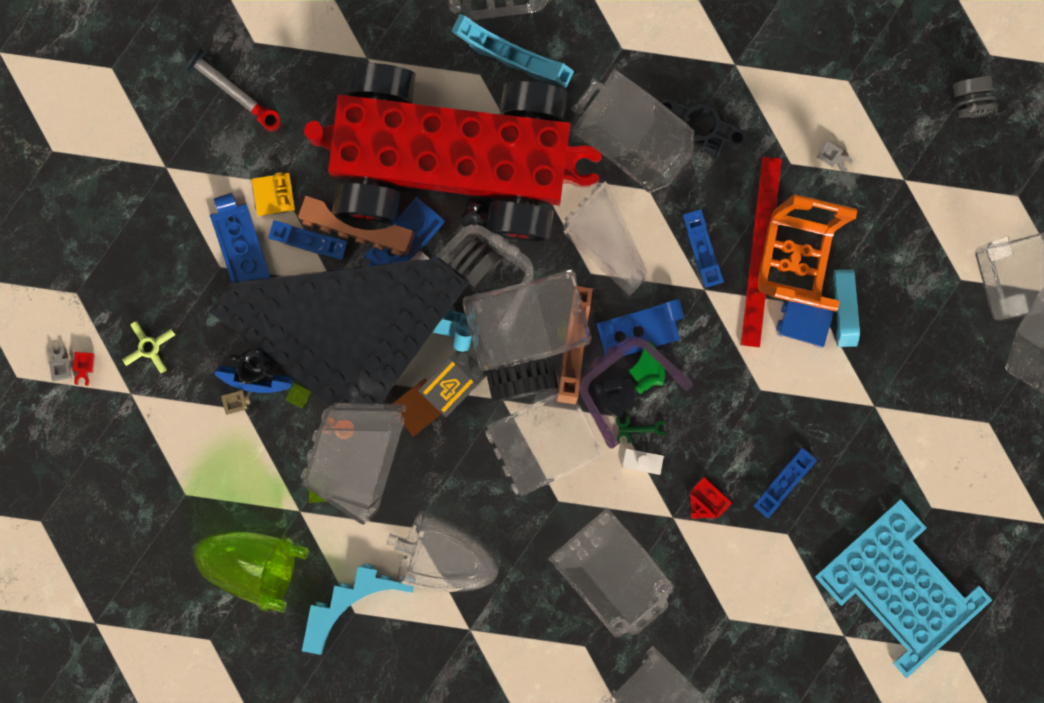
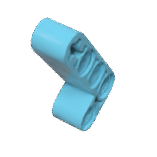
[833,269,860,347]
[433,310,476,352]

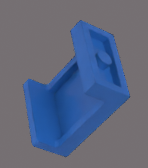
[776,301,834,348]

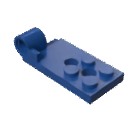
[596,299,685,361]

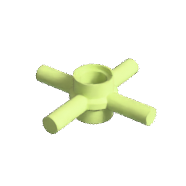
[122,321,175,373]

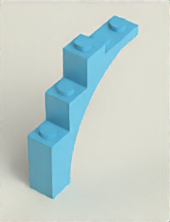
[451,14,574,88]
[302,563,414,655]

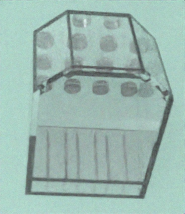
[301,403,407,525]

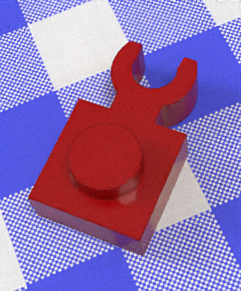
[73,352,95,386]

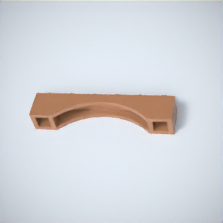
[298,196,415,257]
[557,286,593,404]

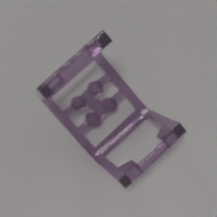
[579,337,693,448]

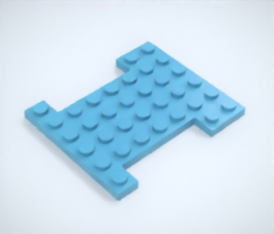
[815,499,992,678]

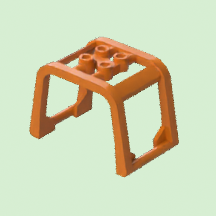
[758,194,857,312]

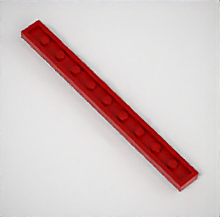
[740,157,782,348]

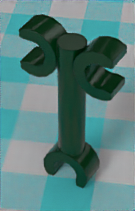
[615,416,666,444]

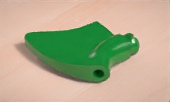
[628,342,665,394]

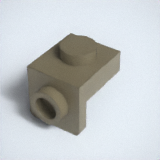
[221,390,251,415]

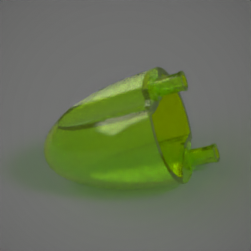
[193,531,309,613]

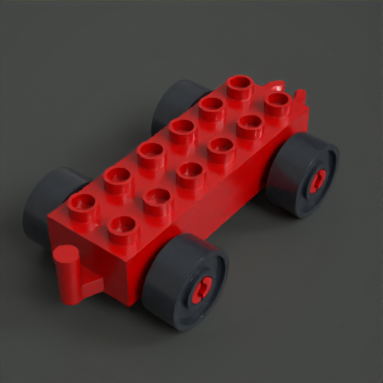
[304,63,602,242]

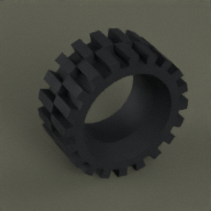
[486,359,559,402]

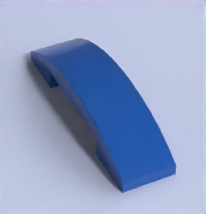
[683,209,724,288]
[268,220,347,260]
[215,365,294,393]
[753,448,817,519]

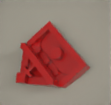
[690,476,733,519]

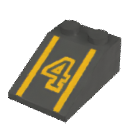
[418,351,488,417]

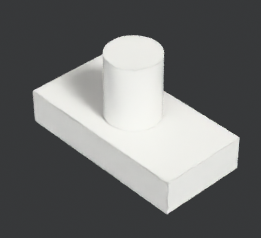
[622,449,664,475]

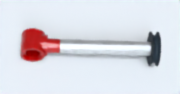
[184,48,281,131]

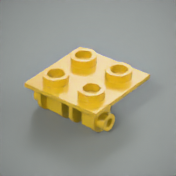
[252,172,295,216]

